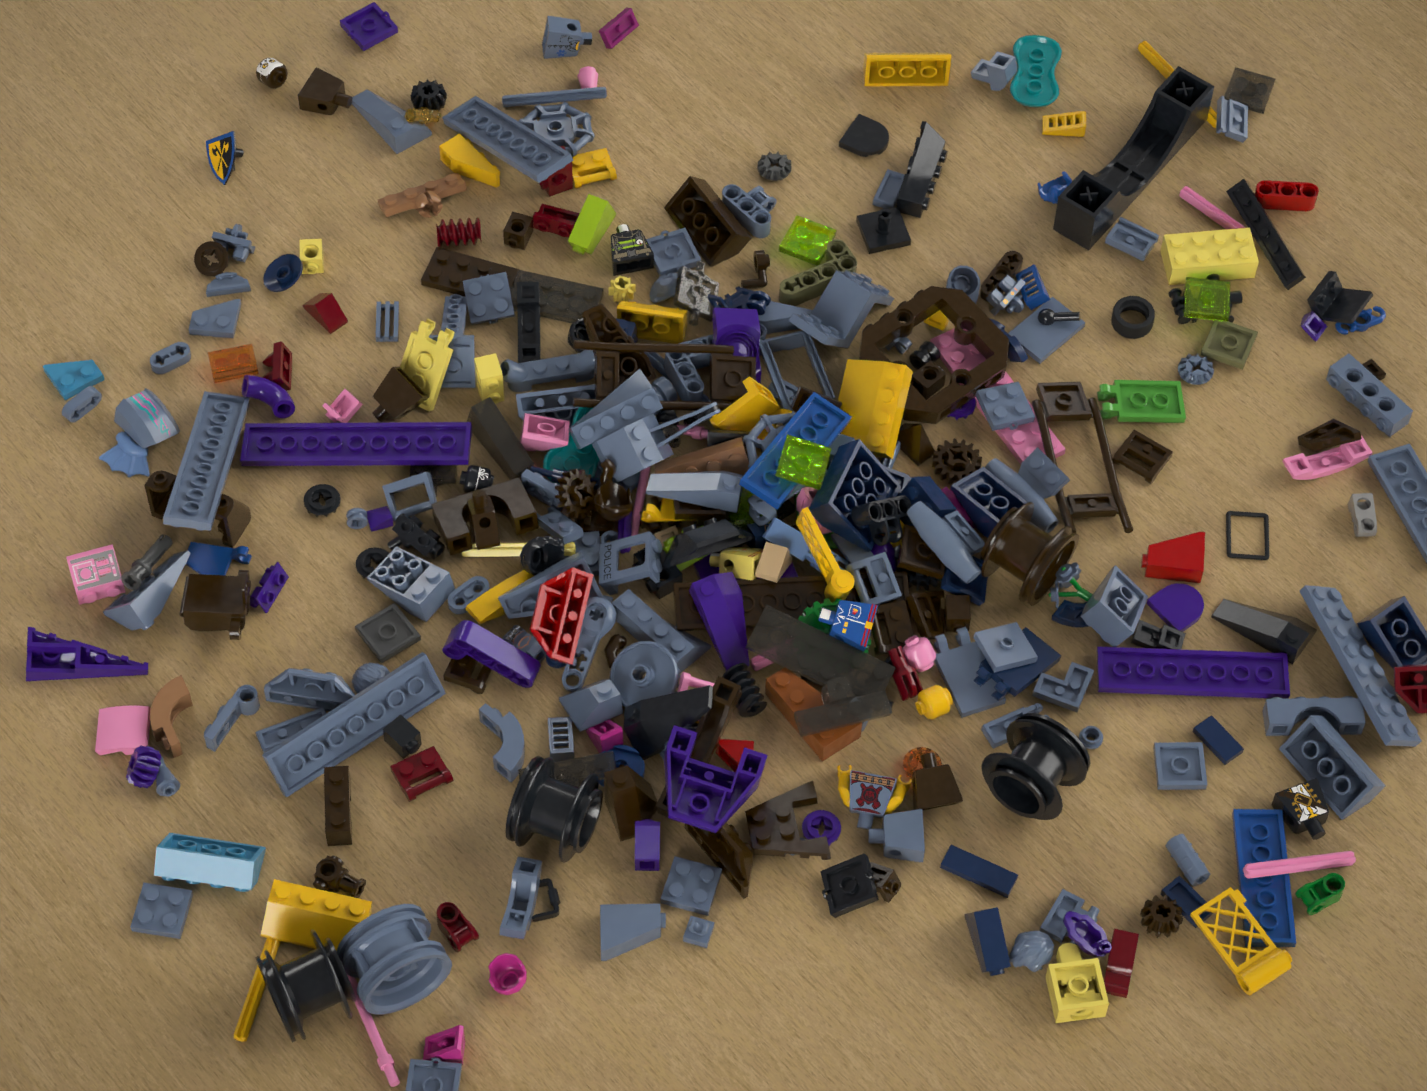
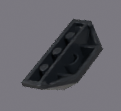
[662,518,755,569]

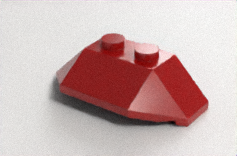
[530,567,594,665]

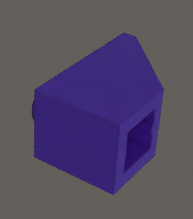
[635,819,660,871]

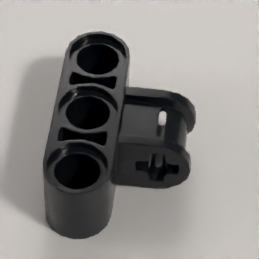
[851,495,912,546]

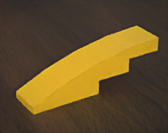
[465,570,534,625]

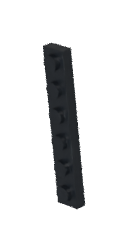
[1226,179,1306,290]

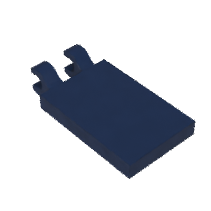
[974,627,1061,701]

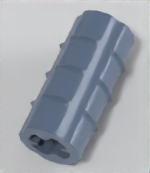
[1165,834,1211,886]

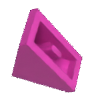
[586,720,623,754]
[423,1025,465,1065]

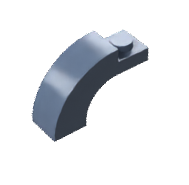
[479,703,525,783]
[499,857,542,939]

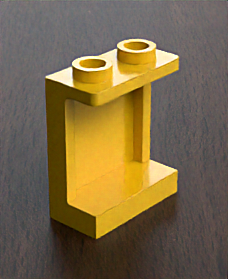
[709,376,780,431]

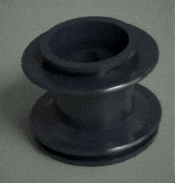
[981,713,1091,820]
[505,756,603,863]
[255,929,357,1043]

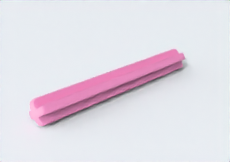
[1243,851,1356,879]

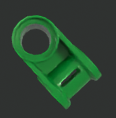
[1295,873,1345,916]

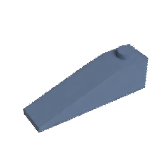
[352,90,432,154]
[646,471,744,513]
[103,550,191,631]
[498,551,604,619]

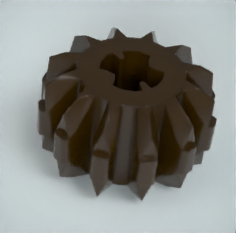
[1140,895,1183,938]

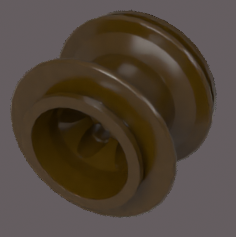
[980,502,1079,606]

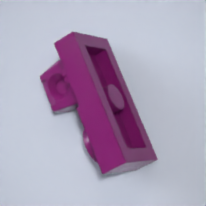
[599,7,639,49]

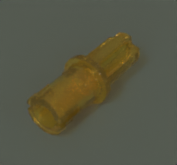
[405,107,442,124]

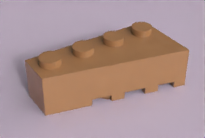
[655,437,749,488]

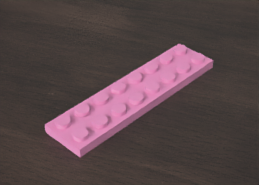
[930,328,1066,464]

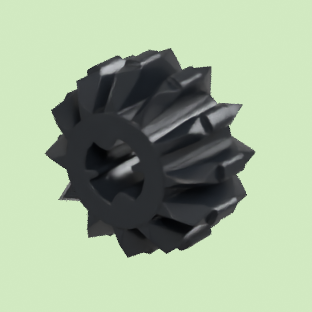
[410,79,447,115]

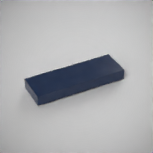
[940,845,1018,898]

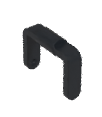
[532,878,561,922]

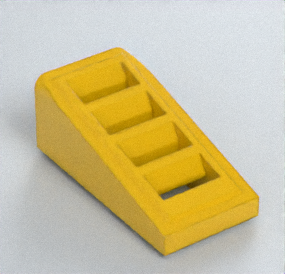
[1042,111,1086,137]

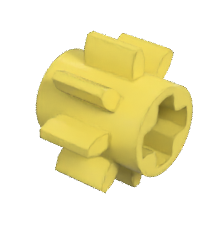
[608,276,636,303]

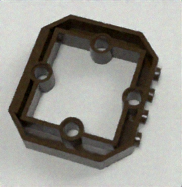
[859,286,1009,424]

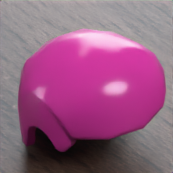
[488,953,527,995]

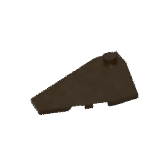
[581,303,657,386]

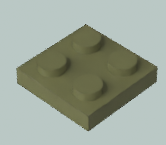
[1201,317,1258,370]

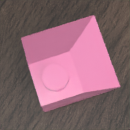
[519,413,570,451]

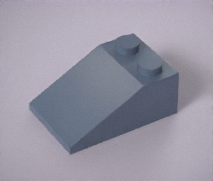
[1080,565,1148,647]

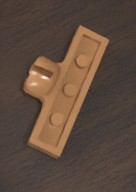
[378,173,467,218]

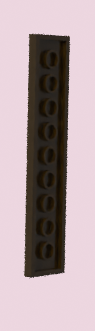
[673,571,911,631]

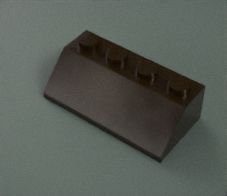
[664,176,751,267]

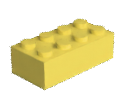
[1160,227,1259,285]

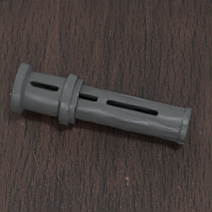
[121,535,173,590]

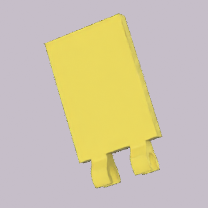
[400,319,455,412]

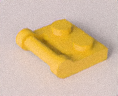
[572,148,617,189]

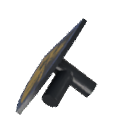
[206,131,244,185]

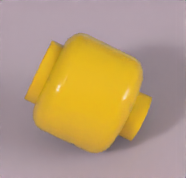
[915,685,953,720]

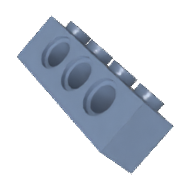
[1326,353,1413,437]

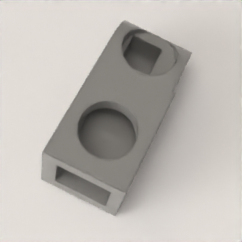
[1348,493,1377,537]

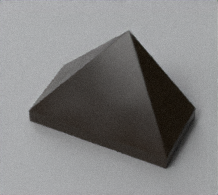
[897,423,935,466]

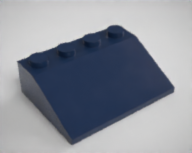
[809,439,901,552]

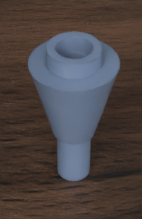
[156,756,180,796]

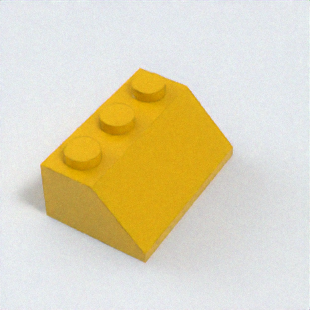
[617,301,688,344]

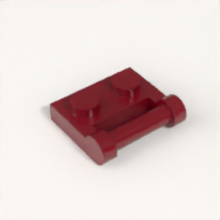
[390,746,454,802]

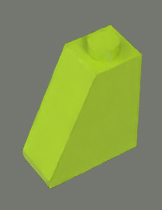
[568,194,616,255]

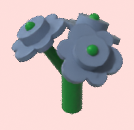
[1048,562,1093,608]

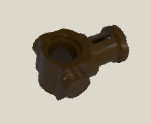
[313,855,366,898]

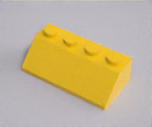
[863,52,951,86]
[261,879,372,951]

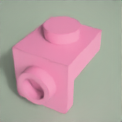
[322,389,363,423]

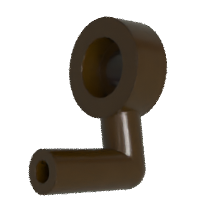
[741,250,770,289]

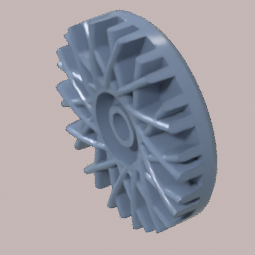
[610,641,681,707]

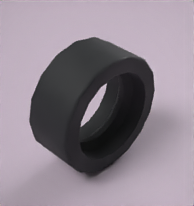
[1111,296,1155,339]

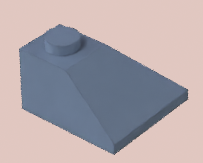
[559,679,623,732]

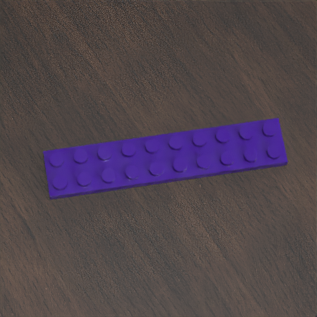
[240,422,472,466]

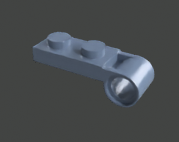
[204,685,260,751]

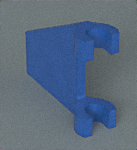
[186,542,252,575]

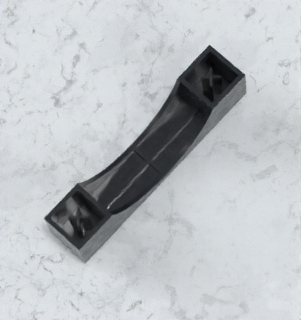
[1053,66,1214,251]

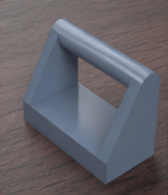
[382,472,437,521]

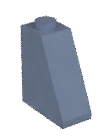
[600,903,666,961]

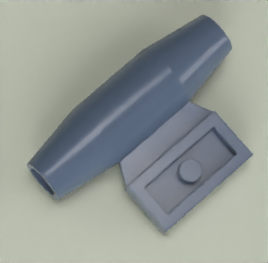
[985,447,1070,533]
[907,501,985,584]

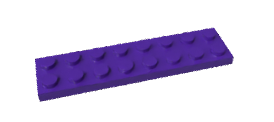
[1096,646,1290,699]

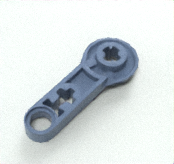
[562,596,617,692]

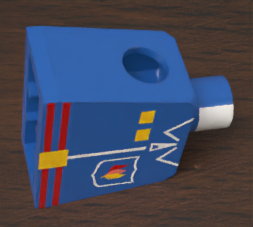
[818,600,878,653]

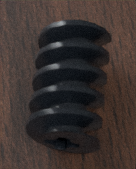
[722,663,767,717]

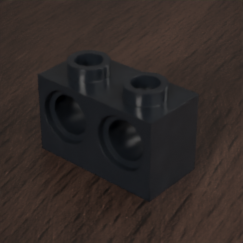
[632,548,683,599]

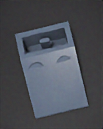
[367,546,455,622]

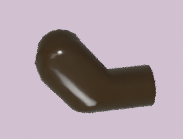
[604,634,627,668]

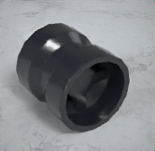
[909,341,940,370]

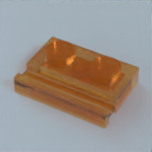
[208,344,259,383]

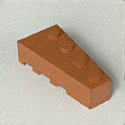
[765,667,862,762]

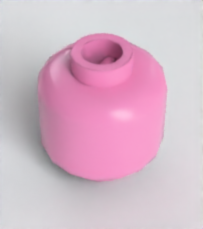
[902,635,936,672]

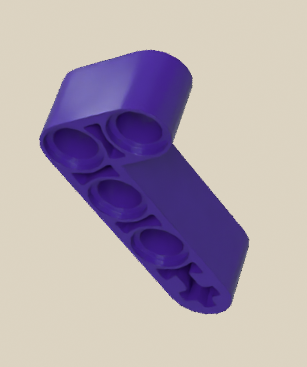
[442,620,541,688]

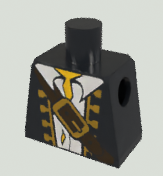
[1271,778,1329,840]

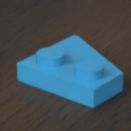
[43,360,105,400]

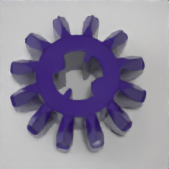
[126,745,161,788]

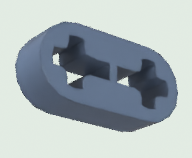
[150,342,191,374]
[62,386,102,423]

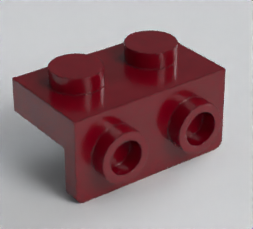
[533,204,580,237]

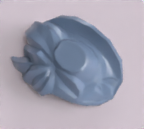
[650,273,693,304]

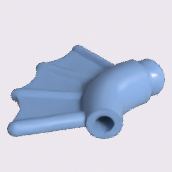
[99,431,150,477]

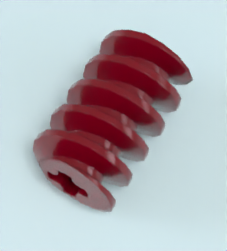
[436,217,482,247]

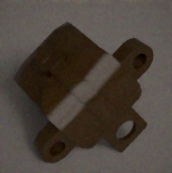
[180,570,251,640]

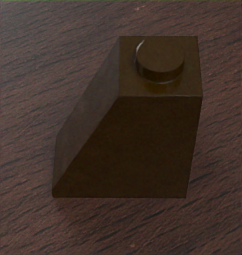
[604,765,658,842]

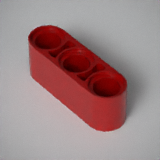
[1255,180,1319,211]

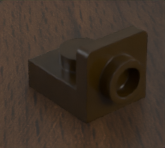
[870,862,901,903]

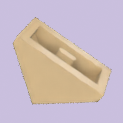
[755,542,792,583]

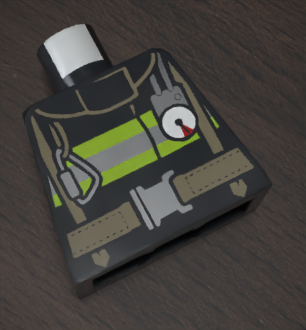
[611,224,654,276]

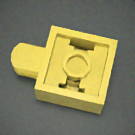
[1045,943,1109,1023]

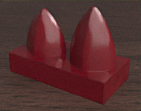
[262,341,292,391]

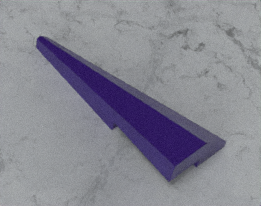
[26,627,148,682]

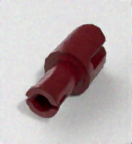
[887,646,923,701]

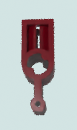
[1104,928,1139,998]

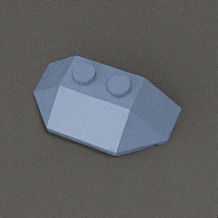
[516,384,596,428]
[264,668,355,711]

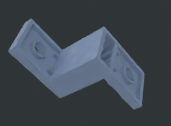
[789,270,894,348]

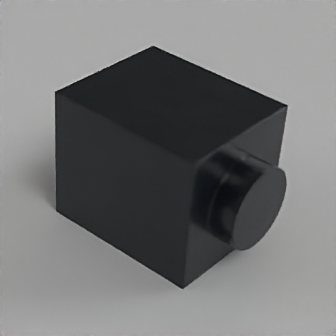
[383,715,422,759]

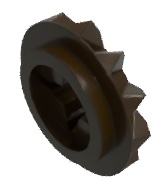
[194,241,229,277]

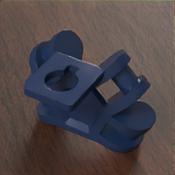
[707,286,771,315]

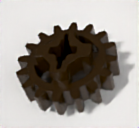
[932,438,982,484]
[555,469,597,520]

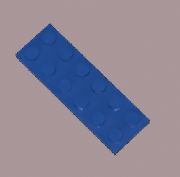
[739,392,852,510]
[1232,809,1296,947]

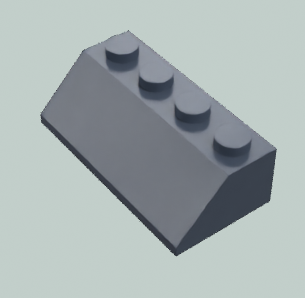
[1279,715,1386,820]

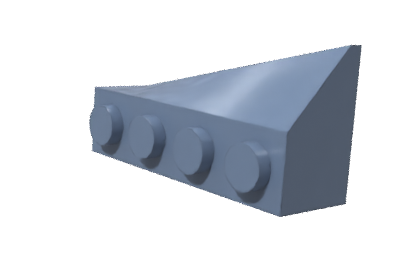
[568,369,663,450]
[612,589,711,674]

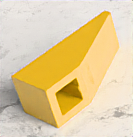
[439,133,501,188]

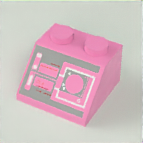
[66,544,125,605]

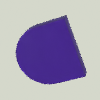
[1146,583,1204,632]

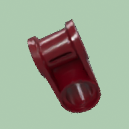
[437,902,479,952]

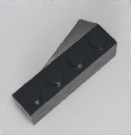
[896,121,948,218]

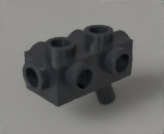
[387,513,445,560]

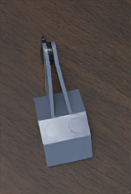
[592,402,721,483]

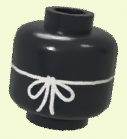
[459,465,494,494]

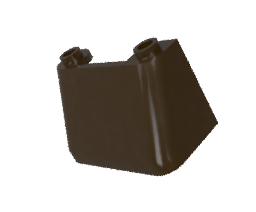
[144,471,251,548]

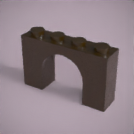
[431,478,539,556]

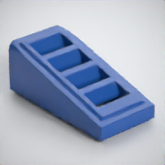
[1016,264,1050,310]

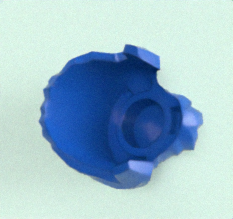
[1037,171,1072,204]

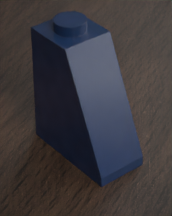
[964,907,1011,976]

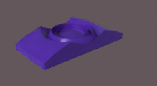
[713,308,762,384]

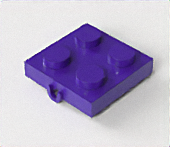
[340,2,398,51]

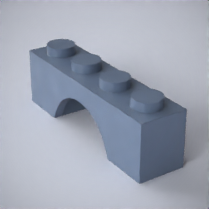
[1262,696,1366,736]

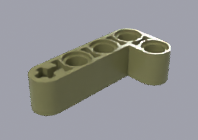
[779,239,857,306]

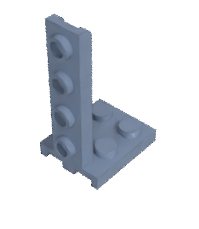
[429,294,476,388]

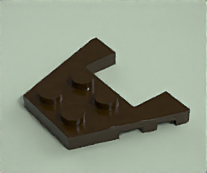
[745,781,831,860]

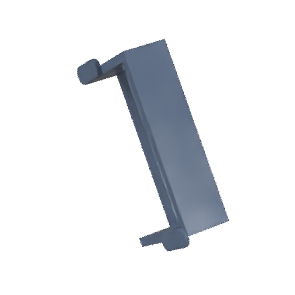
[759,331,836,426]

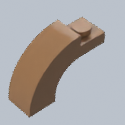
[150,675,193,758]

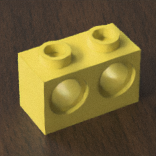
[474,353,504,406]

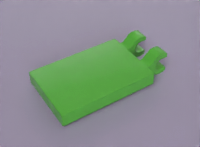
[1097,380,1186,423]

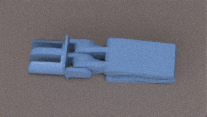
[762,517,849,572]

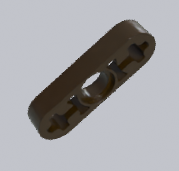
[980,251,1023,302]

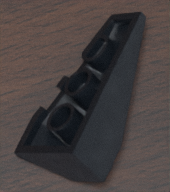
[1211,599,1317,665]
[623,685,713,760]

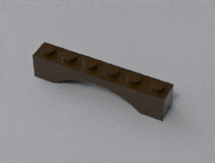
[656,676,742,823]

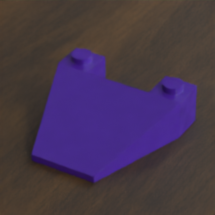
[664,725,768,833]

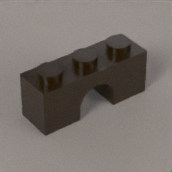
[324,766,352,846]

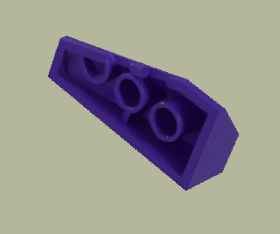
[689,572,750,671]

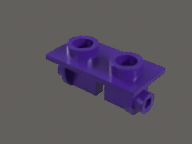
[250,562,289,613]

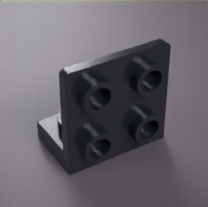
[1307,271,1373,324]

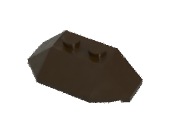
[685,823,754,899]

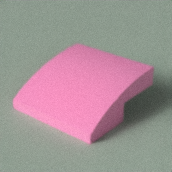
[95,706,151,756]

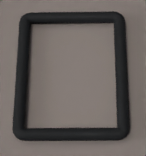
[1226,511,1270,560]

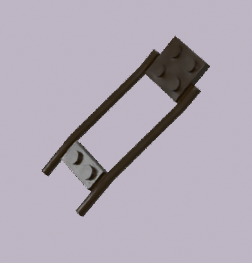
[572,340,756,411]
[1032,382,1133,533]

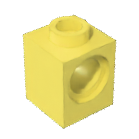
[299,239,324,274]

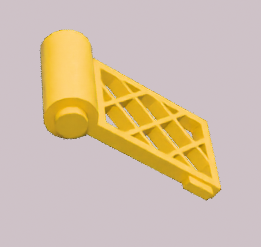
[796,507,854,602]
[1190,887,1292,996]

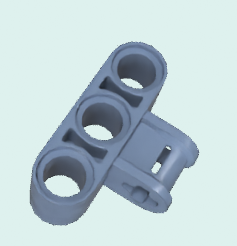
[722,184,777,238]

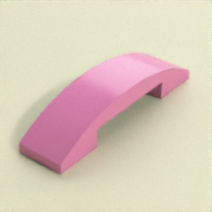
[1282,436,1372,480]

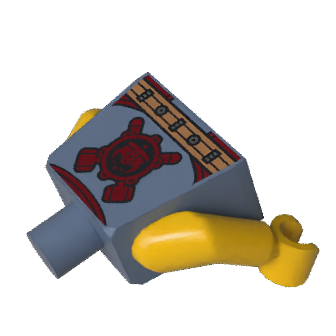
[837,765,912,830]

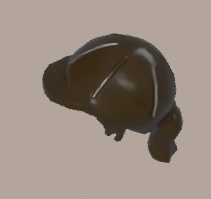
[593,458,634,521]

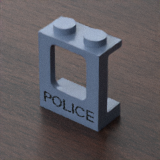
[599,531,662,595]

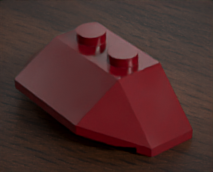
[1394,664,1427,713]

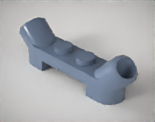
[500,350,595,392]

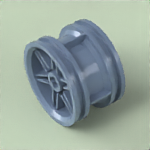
[336,904,452,1015]

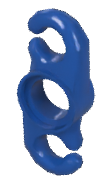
[1335,306,1386,335]

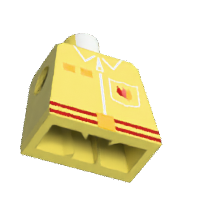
[709,547,763,580]

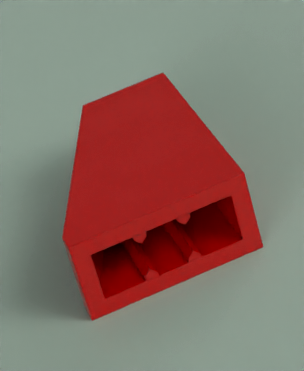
[1141,532,1205,583]

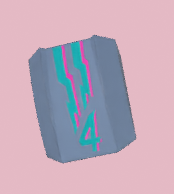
[114,388,180,448]

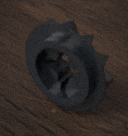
[303,484,341,517]
[356,547,389,579]

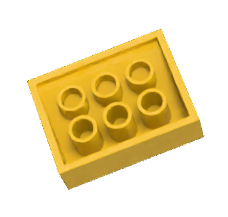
[838,359,913,459]

